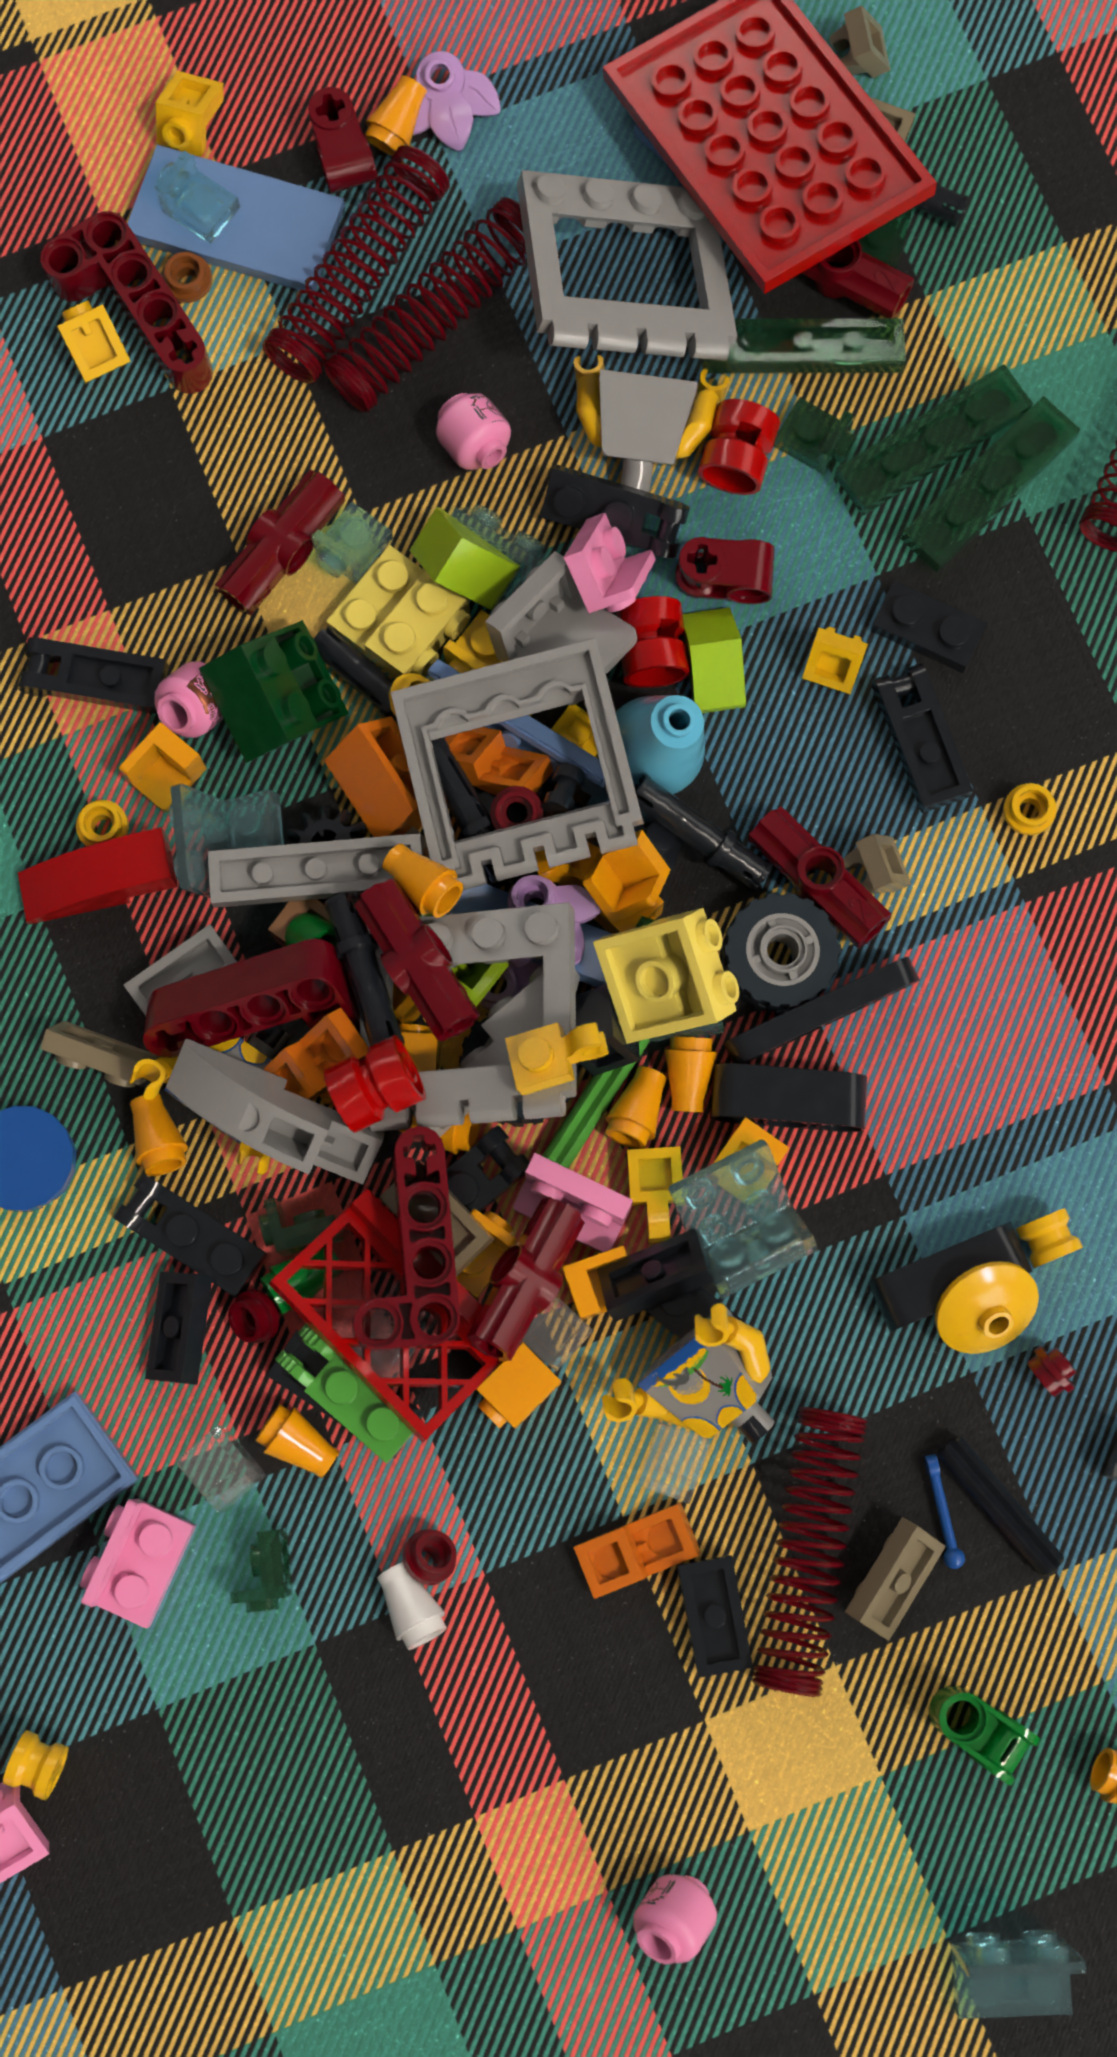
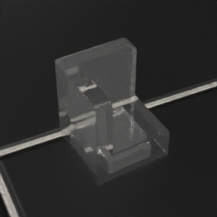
[522,1296,594,1372]
[636,1421,710,1504]
[177,1425,266,1513]

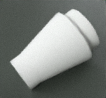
[377,1562,447,1650]

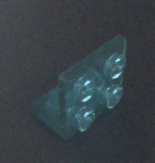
[169,784,284,898]
[668,1140,818,1299]
[951,1930,1086,2019]

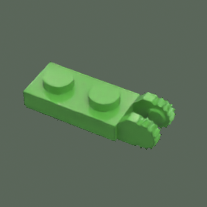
[275,1324,424,1464]

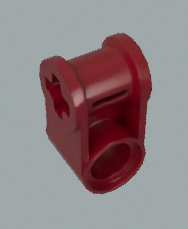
[308,87,378,194]
[675,537,775,604]

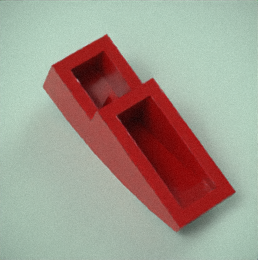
[17,827,178,924]

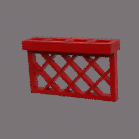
[269,1188,520,1443]

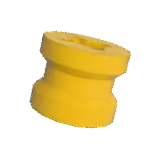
[1016,1208,1083,1269]
[3,1730,69,1800]

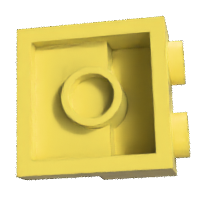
[326,545,471,679]
[593,908,739,1044]

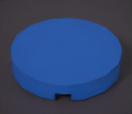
[0,1106,77,1212]

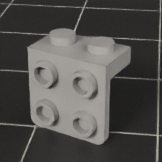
[485,551,638,705]

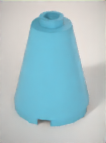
[616,695,705,794]

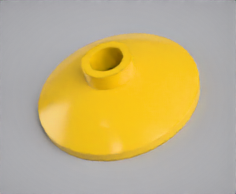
[935,1261,1039,1354]

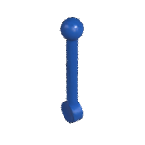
[924,1454,965,1569]

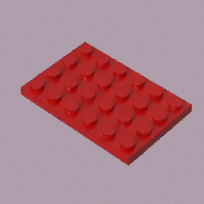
[603,0,937,294]

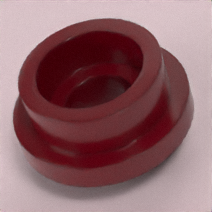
[490,786,543,830]
[228,1289,279,1343]
[1027,1345,1077,1397]
[402,1529,456,1585]

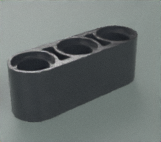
[710,1063,868,1132]
[868,1222,1033,1332]

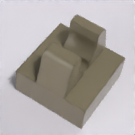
[830,5,890,78]
[843,834,911,895]

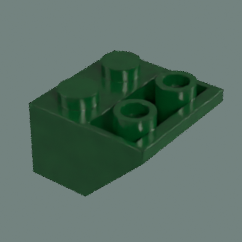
[199,620,349,763]

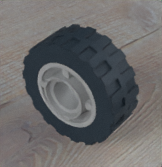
[720,892,841,1014]

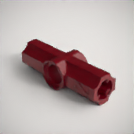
[802,240,914,321]
[215,469,346,616]
[748,806,892,948]
[354,878,480,1042]
[466,1197,585,1362]

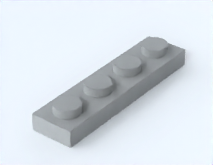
[208,833,423,908]

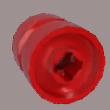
[698,399,781,495]
[616,596,690,688]
[324,1035,426,1133]

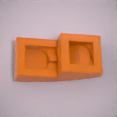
[445,727,553,804]
[262,1008,369,1101]
[573,1502,702,1599]

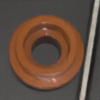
[162,252,212,303]

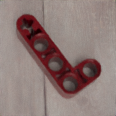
[40,211,213,394]
[143,939,360,1058]
[352,1126,460,1351]

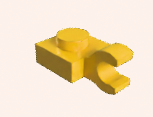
[505,1022,609,1096]
[627,1146,684,1244]

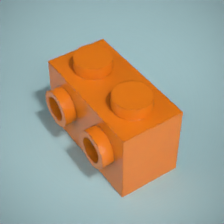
[324,716,422,837]

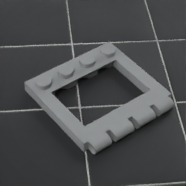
[517,170,737,361]
[391,637,644,890]
[360,902,577,1132]

